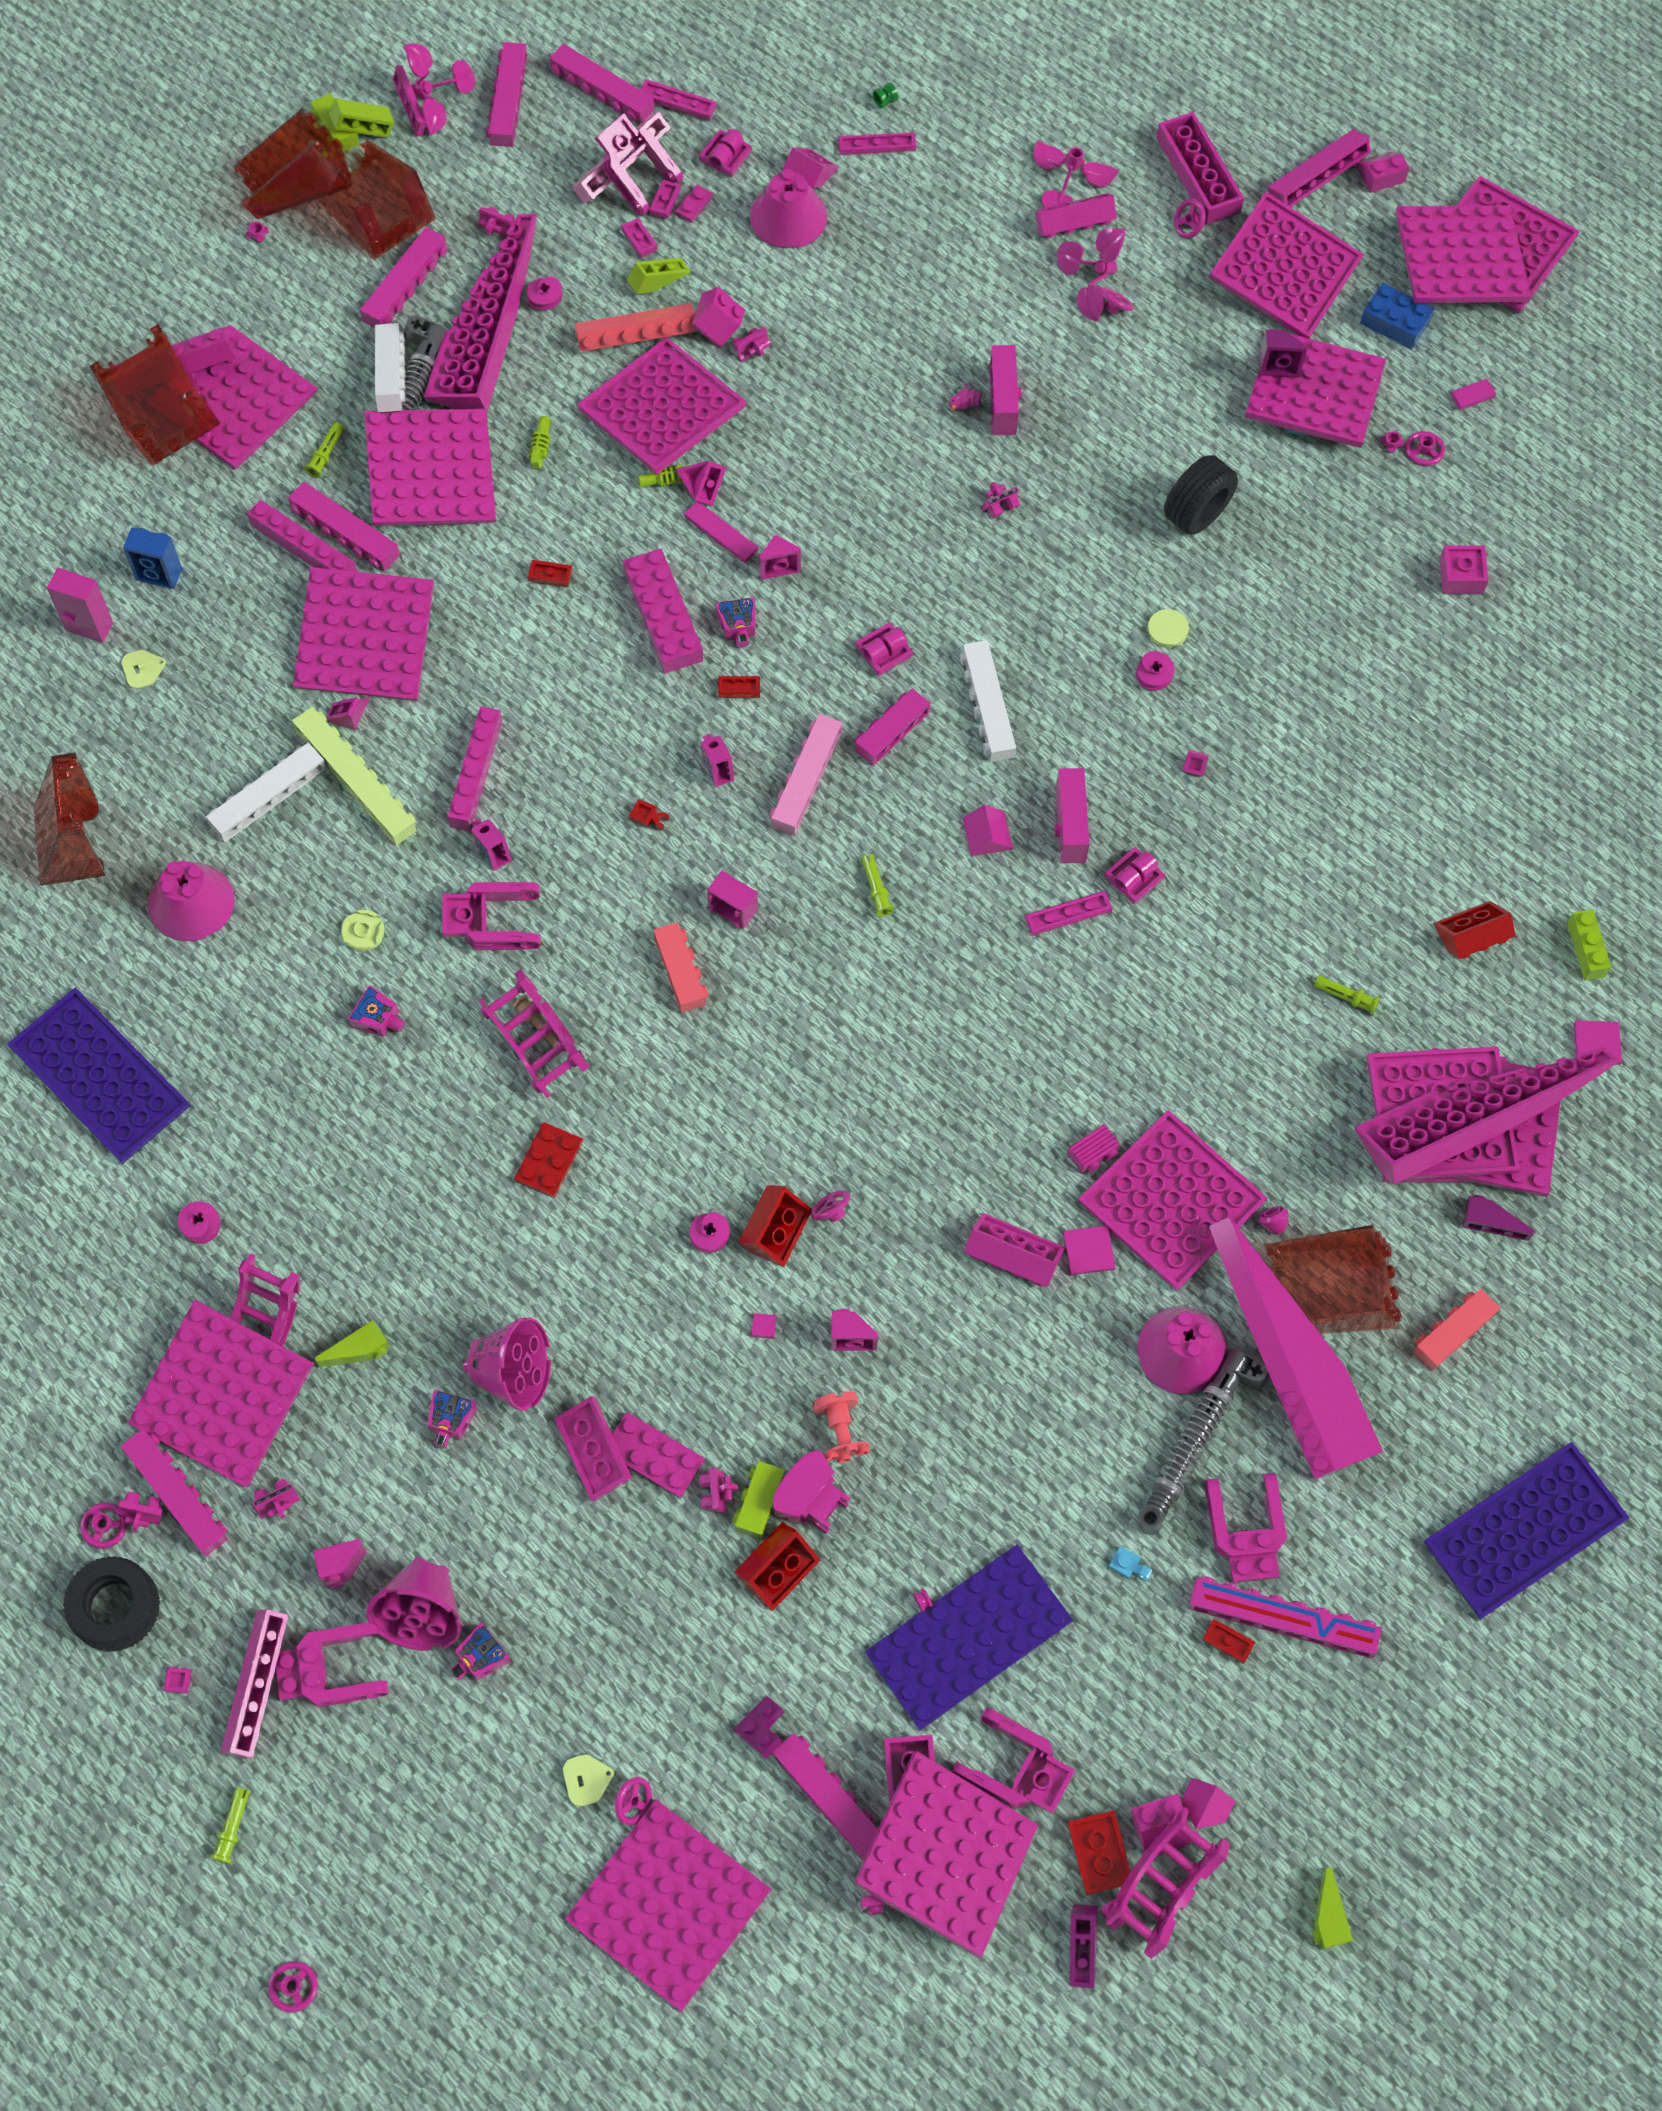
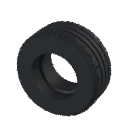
[1164,455,1238,535]
[63,1556,160,1652]

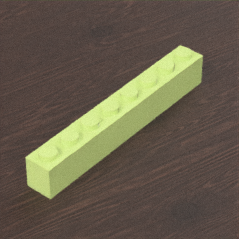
[292,706,416,846]

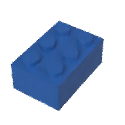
[1360,282,1434,350]
[123,527,182,589]

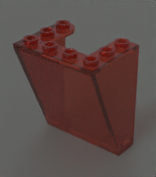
[234,107,353,219]
[306,140,436,260]
[90,324,221,465]
[33,752,105,886]
[1266,1225,1402,1334]

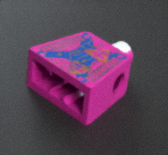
[700,734,735,787]

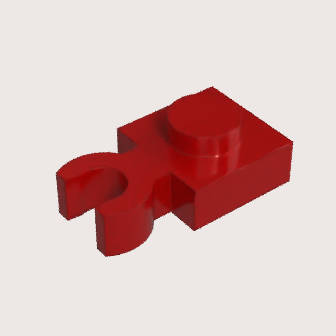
[629,799,669,830]

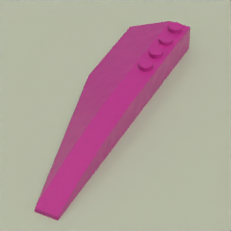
[424,214,537,411]
[1355,1047,1618,1185]
[1209,1217,1383,1479]

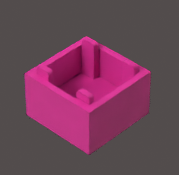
[1439,545,1489,594]
[707,870,758,929]

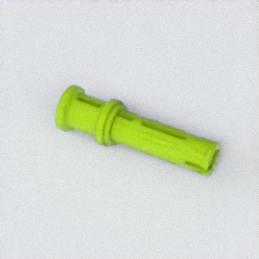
[304,422,345,478]
[861,854,894,917]
[1314,974,1381,1015]
[210,1787,251,1864]

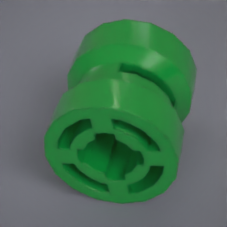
[872,82,899,109]

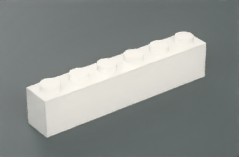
[375,323,406,412]
[960,640,1016,762]
[206,743,327,843]

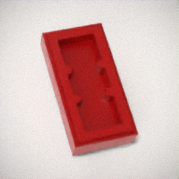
[718,676,760,698]

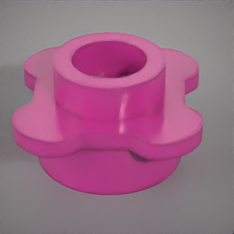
[246,222,269,242]
[1380,431,1404,453]

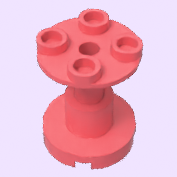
[812,1391,870,1463]

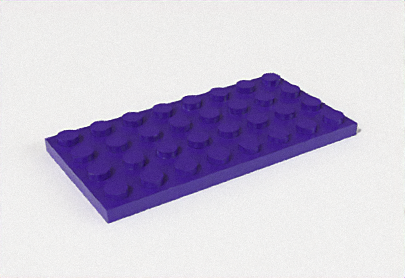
[7,987,190,1164]
[1423,1442,1629,1620]
[865,1544,1074,1731]

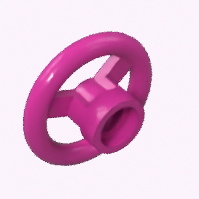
[1174,199,1206,239]
[1101,287,1134,314]
[1405,431,1445,466]
[811,1190,850,1222]
[80,1503,128,1549]
[615,1777,652,1825]
[268,1961,318,2013]

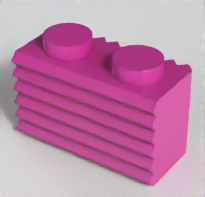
[1067,1124,1120,1174]

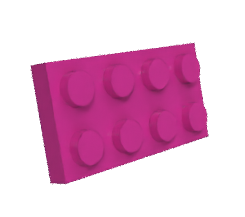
[554,1396,632,1501]
[612,1412,705,1499]

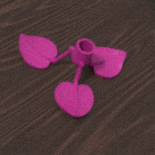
[403,43,475,136]
[1033,140,1119,208]
[1057,228,1125,321]

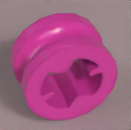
[913,1588,933,1612]

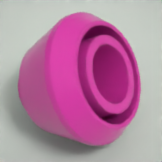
[1259,1206,1289,1234]

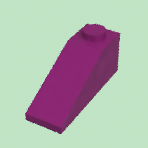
[1462,1195,1534,1241]
[1070,1904,1098,1988]

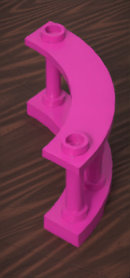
[479,969,590,1098]
[231,1253,300,1346]
[1106,1808,1230,1959]

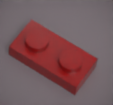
[528,559,573,587]
[1202,1618,1255,1664]

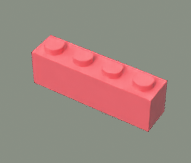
[653,922,709,1013]
[1413,1289,1500,1371]

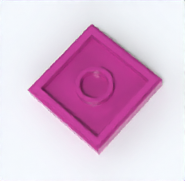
[1574,1020,1622,1065]
[1063,1226,1116,1276]

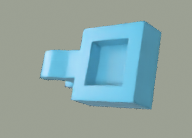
[1109,1546,1152,1582]

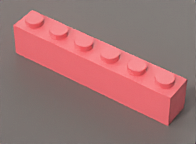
[574,303,697,352]

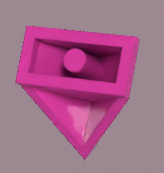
[676,461,726,506]
[326,697,370,730]
[1181,1778,1235,1829]

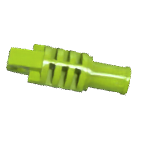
[529,416,552,469]
[638,464,686,488]

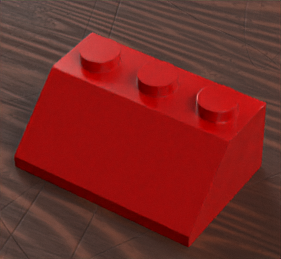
[1434,901,1516,959]
[738,1185,812,1267]
[734,1521,821,1611]

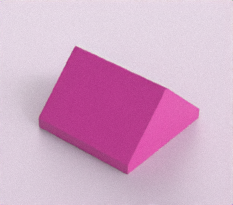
[760,534,801,580]
[963,805,1013,856]

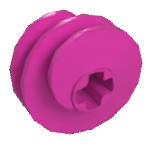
[527,277,563,311]
[1136,651,1174,691]
[177,1201,221,1244]
[689,1212,730,1253]

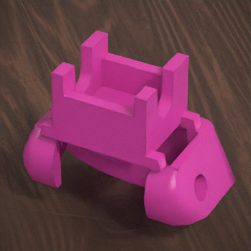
[773,1450,850,1534]

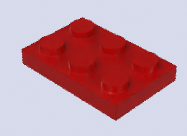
[514,1122,584,1198]
[1067,1810,1131,1896]

